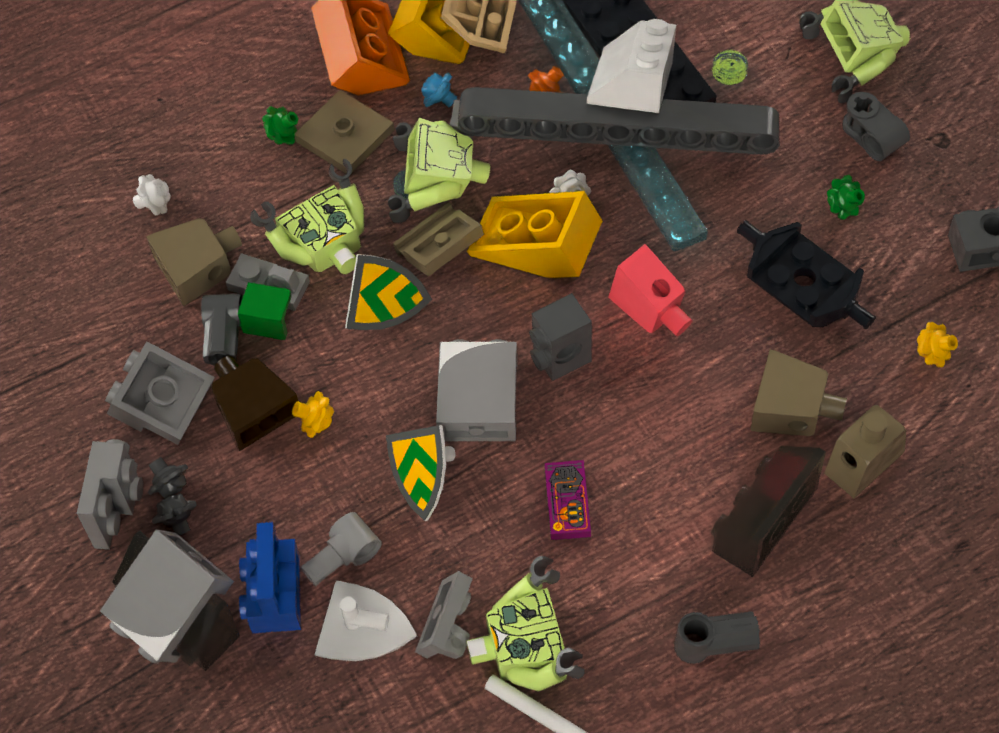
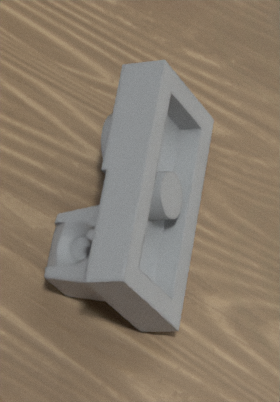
[226,254,310,311]
[415,571,473,659]

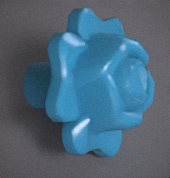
[421,72,457,107]

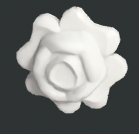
[549,169,591,196]
[133,174,171,216]

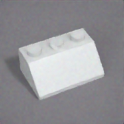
[587,19,676,113]

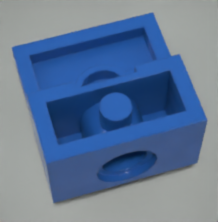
[239,522,301,634]

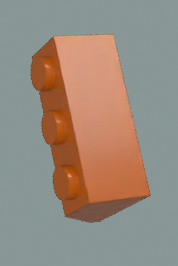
[311,0,410,96]

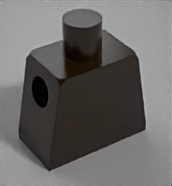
[210,356,298,451]

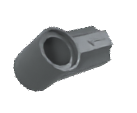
[201,294,243,366]
[674,611,760,664]

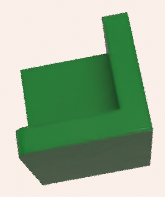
[238,282,292,340]

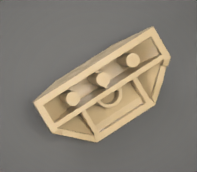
[441,0,517,54]

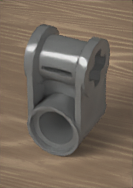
[842,92,910,161]

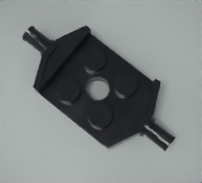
[737,220,876,329]

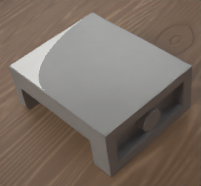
[436,339,518,441]
[100,529,234,664]

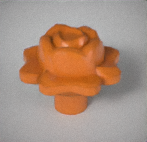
[528,66,564,93]

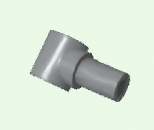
[300,512,382,586]

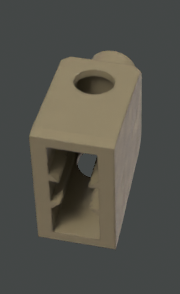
[146,218,242,306]
[751,349,847,436]
[824,405,906,499]

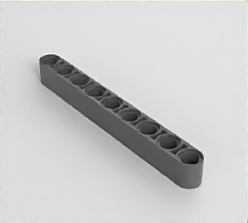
[457,87,780,155]

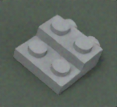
[105,341,215,445]
[77,439,143,550]

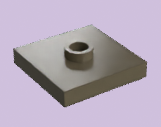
[294,90,395,174]

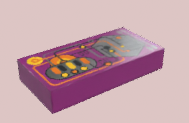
[544,460,591,540]

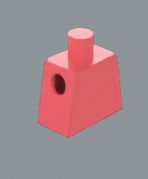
[608,244,693,337]

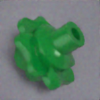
[262,106,299,145]
[827,175,865,220]

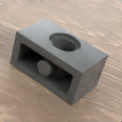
[948,207,999,272]
[529,293,592,381]

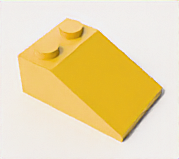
[467,191,603,278]

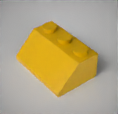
[388,0,470,64]

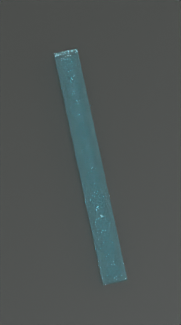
[518,0,708,252]

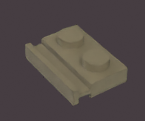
[393,202,484,277]

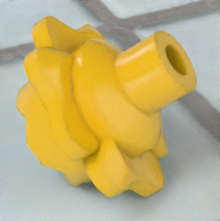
[917,322,958,368]
[292,391,334,438]

